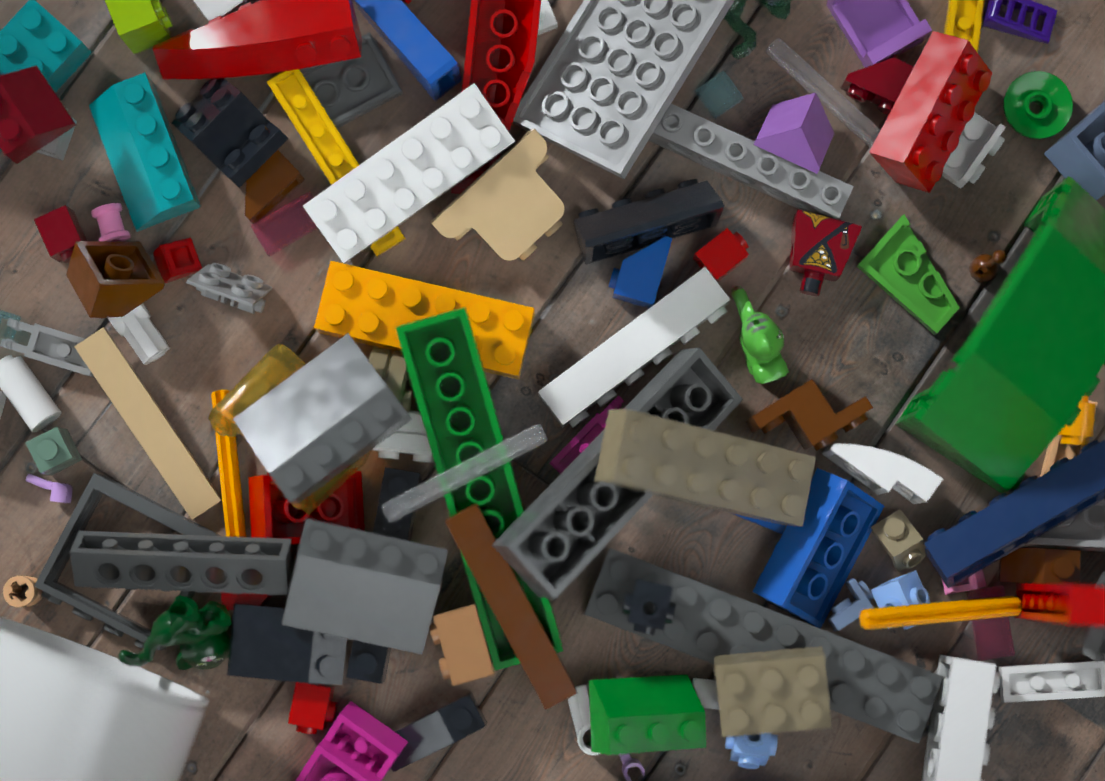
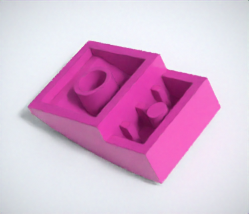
[296,701,408,781]

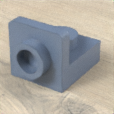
[827,578,874,631]

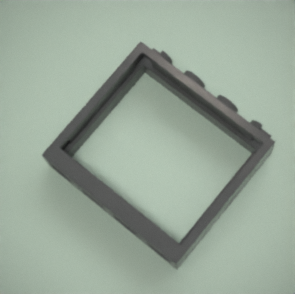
[34,473,221,650]

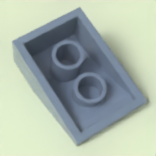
[1044,100,1105,200]

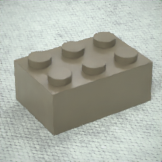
[714,646,832,737]

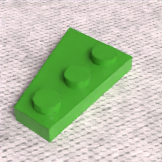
[857,214,960,335]

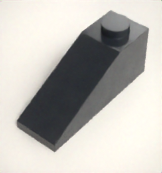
[391,692,487,772]

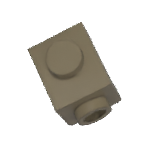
[871,509,926,572]

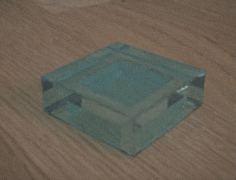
[695,70,744,120]

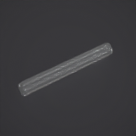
[766,38,880,149]
[382,424,547,522]

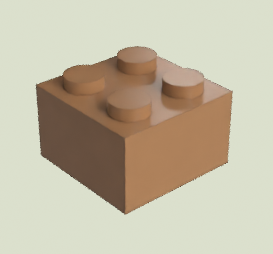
[429,604,497,686]

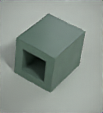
[25,427,82,476]

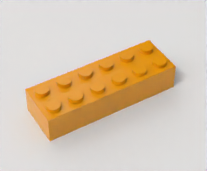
[314,260,535,380]

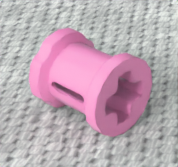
[91,203,131,241]

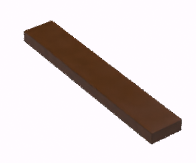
[445,503,577,710]

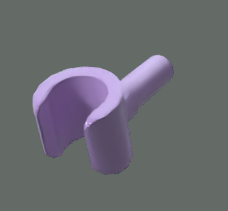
[25,473,72,503]
[619,754,645,781]

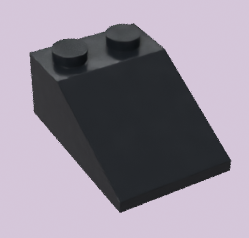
[227,604,347,685]

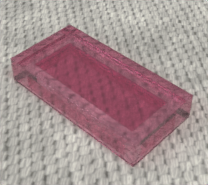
[251,191,318,257]
[966,585,1015,661]

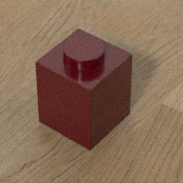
[34,205,87,263]

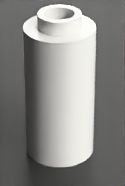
[0,355,62,433]

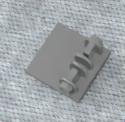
[186,263,272,314]

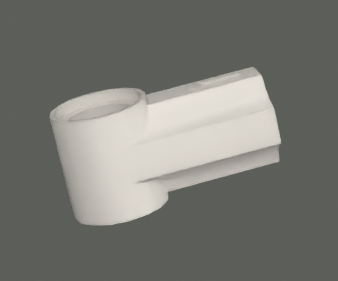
[107,303,170,365]
[567,683,600,755]

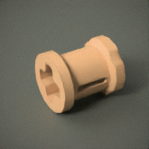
[3,576,43,607]

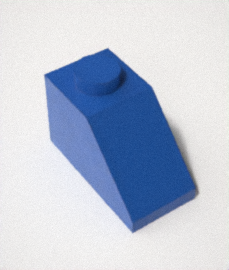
[608,236,672,308]

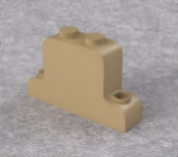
[430,128,564,261]

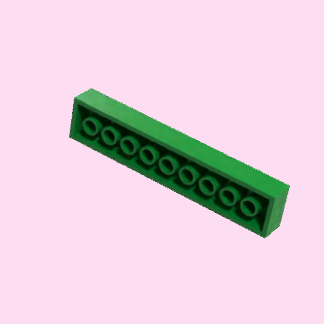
[395,306,564,671]

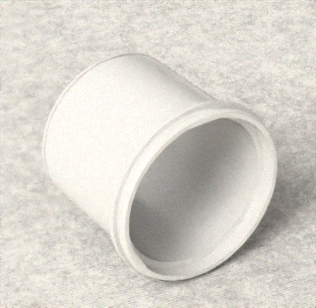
[0,617,209,781]

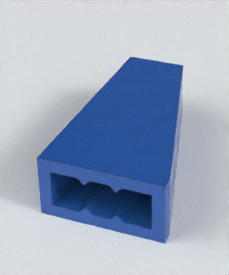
[355,0,461,101]

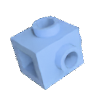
[871,570,931,630]
[725,733,778,769]

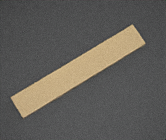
[74,327,222,520]

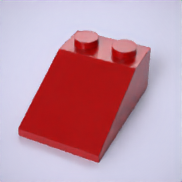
[248,471,365,545]

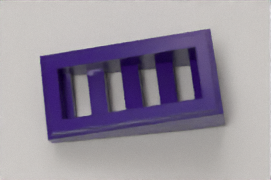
[982,0,1058,44]

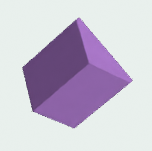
[754,92,834,174]

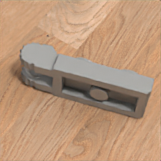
[0,318,94,377]

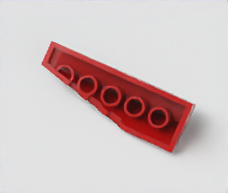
[153,0,362,79]
[451,0,542,194]

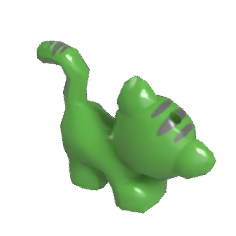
[731,286,789,384]

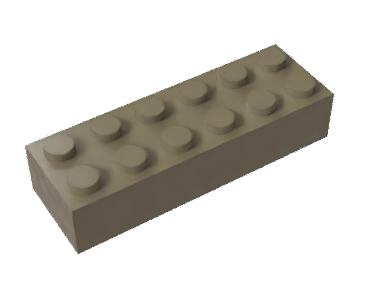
[595,409,816,527]

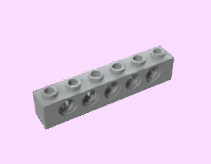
[648,104,854,220]

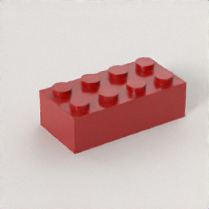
[869,31,993,193]

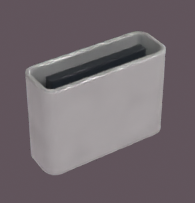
[692,678,719,710]

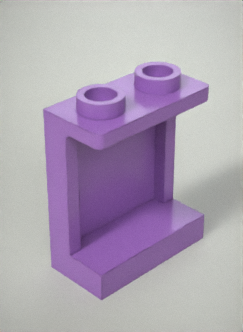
[826,0,932,67]

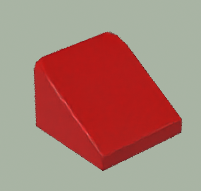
[153,238,202,284]

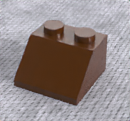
[66,241,165,318]

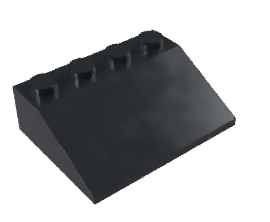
[574,179,725,265]

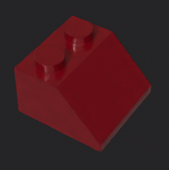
[0,66,76,164]

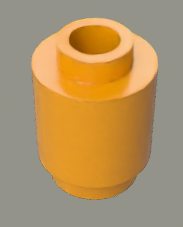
[1058,396,1096,445]

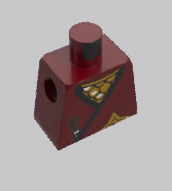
[789,210,862,296]

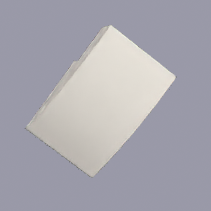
[822,444,943,504]

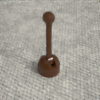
[969,250,1007,283]

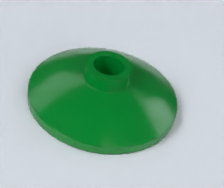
[1003,71,1073,139]

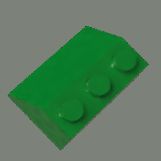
[589,674,707,755]

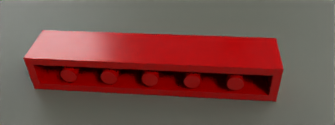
[1014,583,1105,626]

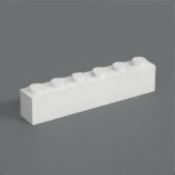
[538,267,730,428]

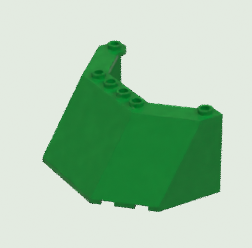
[895,176,1105,493]

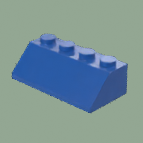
[752,468,885,629]

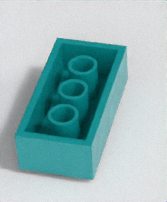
[0,0,92,152]

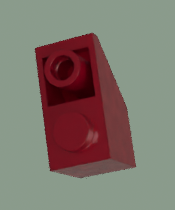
[841,58,914,115]

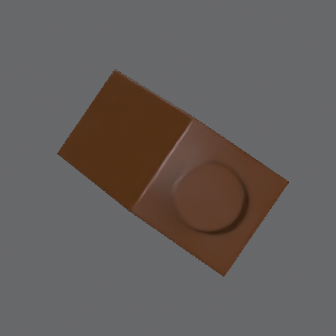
[245,150,305,226]
[999,548,1081,585]

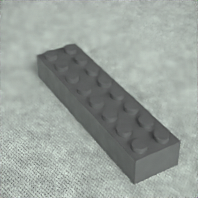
[492,347,743,599]

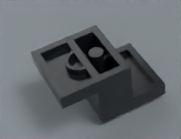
[171,78,289,188]

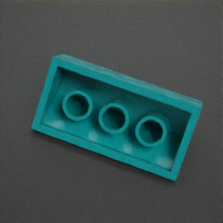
[89,72,201,232]

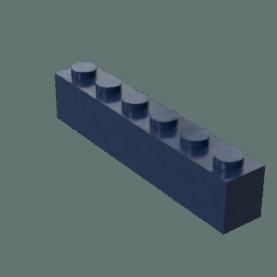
[924,440,1105,589]

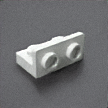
[942,112,1006,189]

